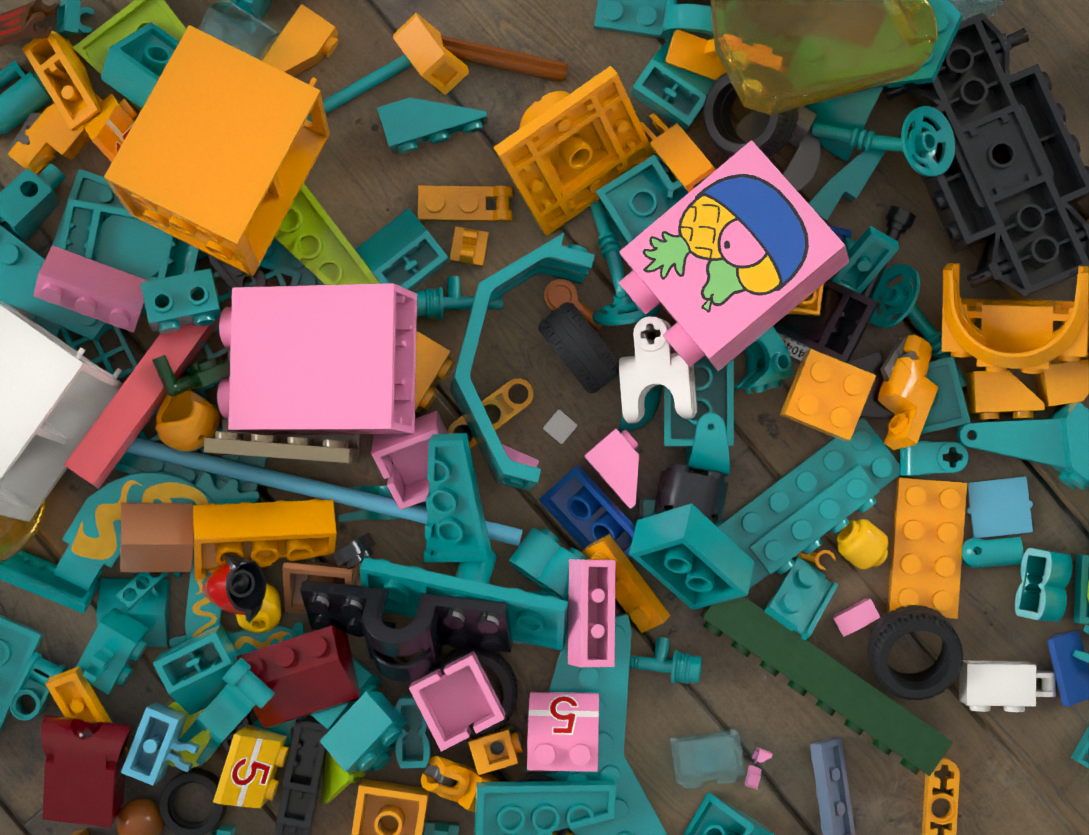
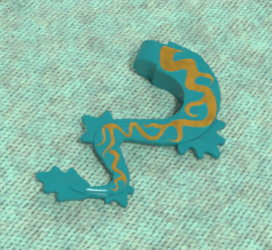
[54,471,307,745]

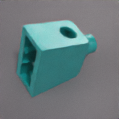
[0,163,66,243]

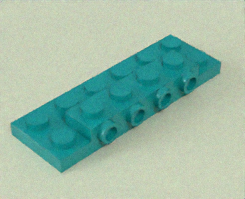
[717,417,901,589]

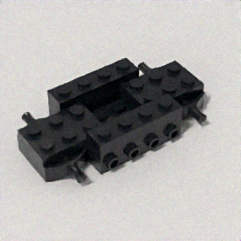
[884,13,1089,300]

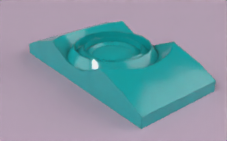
[59,198,200,281]

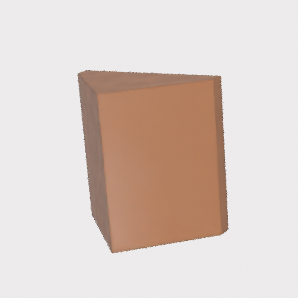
[120,502,194,572]
[282,560,358,614]

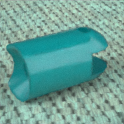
[961,537,1023,568]

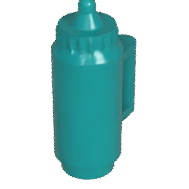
[0,60,52,136]

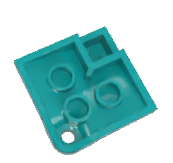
[596,154,709,244]

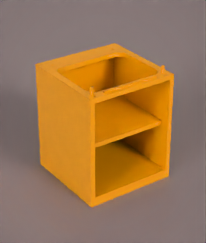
[104,25,330,277]

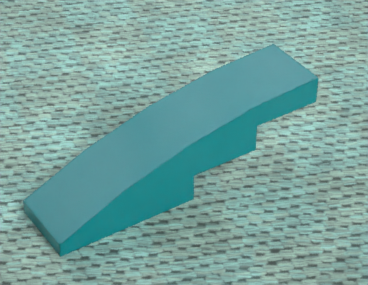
[808,149,886,222]

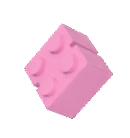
[371,411,448,510]
[409,651,506,751]

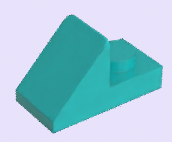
[829,226,899,294]

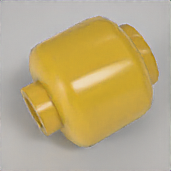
[837,519,888,570]
[236,583,281,633]

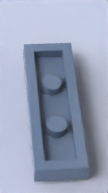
[810,737,855,835]

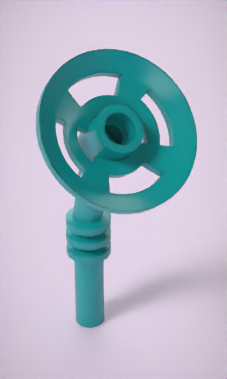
[812,106,955,177]
[590,201,660,326]
[870,264,968,387]

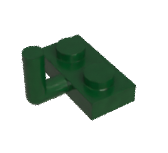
[152,355,230,397]

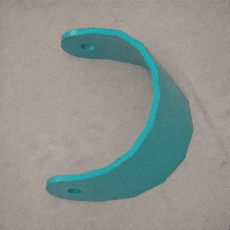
[686,413,730,476]

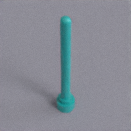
[307,54,412,121]

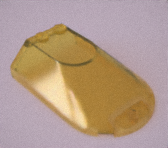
[711,0,938,115]

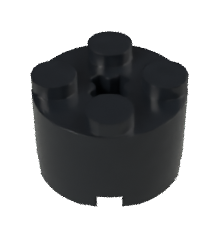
[654,464,729,526]

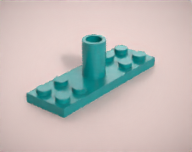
[360,551,568,651]

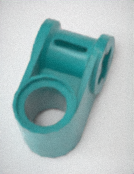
[900,440,968,475]
[9,651,68,721]

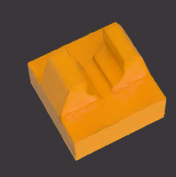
[450,226,489,267]

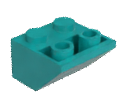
[631,38,715,133]
[355,208,451,292]
[153,623,238,715]

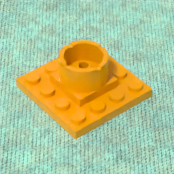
[493,66,654,236]

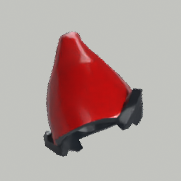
[202,553,266,623]

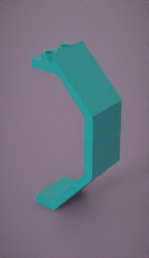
[450,232,595,492]

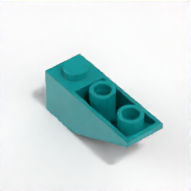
[377,97,488,155]

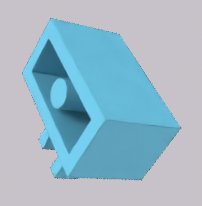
[121,702,200,785]

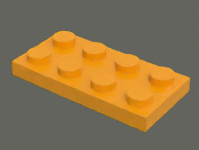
[887,478,967,619]

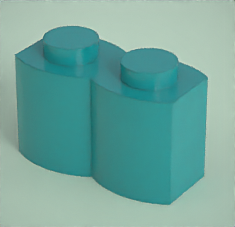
[509,528,587,601]
[1015,548,1073,622]
[395,693,433,769]

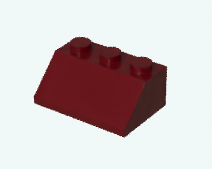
[236,626,361,728]

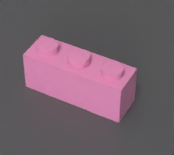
[33,245,148,333]
[568,559,615,667]

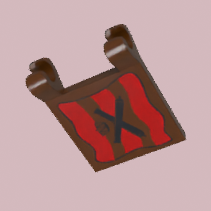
[0,0,58,47]

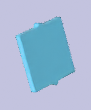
[966,476,1033,538]

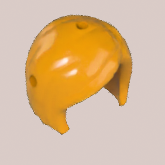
[155,390,221,452]

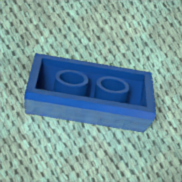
[539,464,635,558]

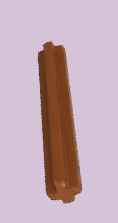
[441,35,568,82]

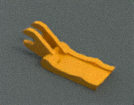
[640,113,715,193]

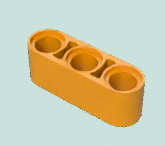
[448,378,534,449]

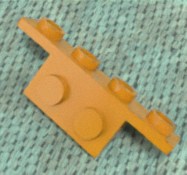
[665,30,788,100]

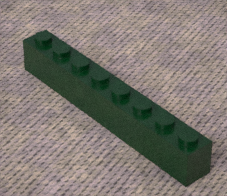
[700,597,953,776]

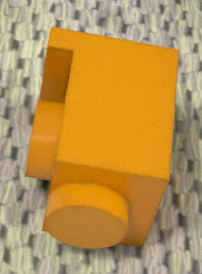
[468,726,523,775]

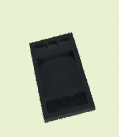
[773,280,879,364]

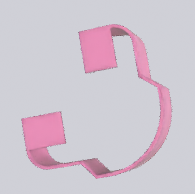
[745,747,773,790]

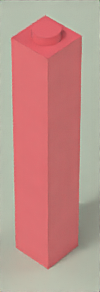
[64,299,220,489]

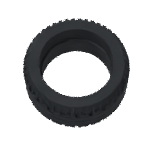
[703,66,799,157]
[538,302,619,393]
[868,605,963,700]
[432,647,518,739]

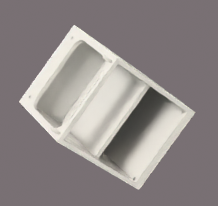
[0,300,123,522]

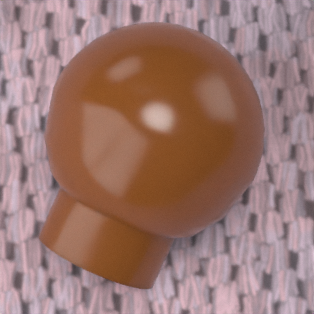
[116,798,165,835]

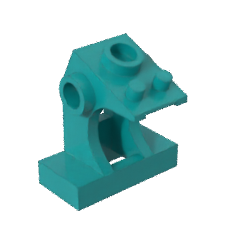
[734,326,794,395]

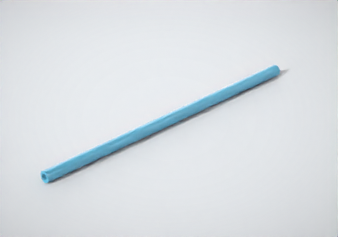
[125,438,523,546]

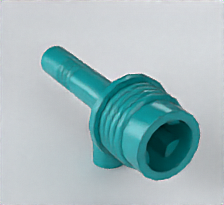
[414,276,503,321]
[629,637,702,684]

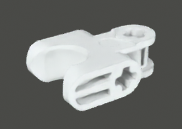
[619,316,697,424]

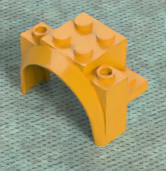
[942,263,1089,374]

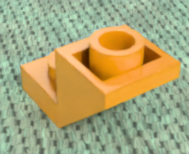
[393,13,469,95]

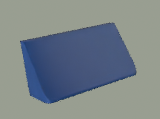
[1047,630,1089,707]

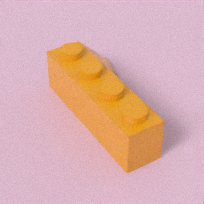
[193,499,336,580]

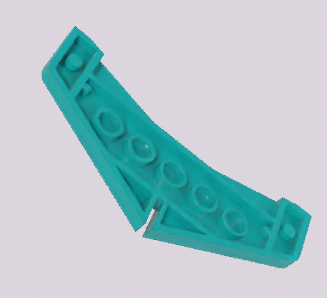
[524,612,667,835]

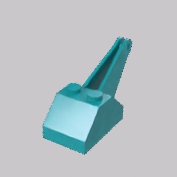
[956,402,1089,490]

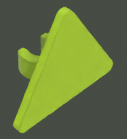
[322,750,365,804]

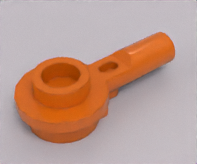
[544,279,602,330]

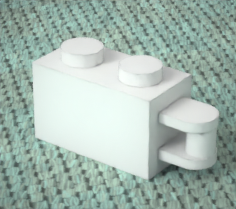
[959,660,1056,712]

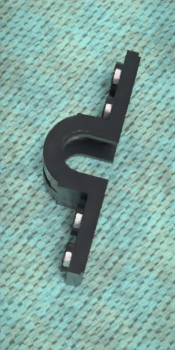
[300,580,513,682]

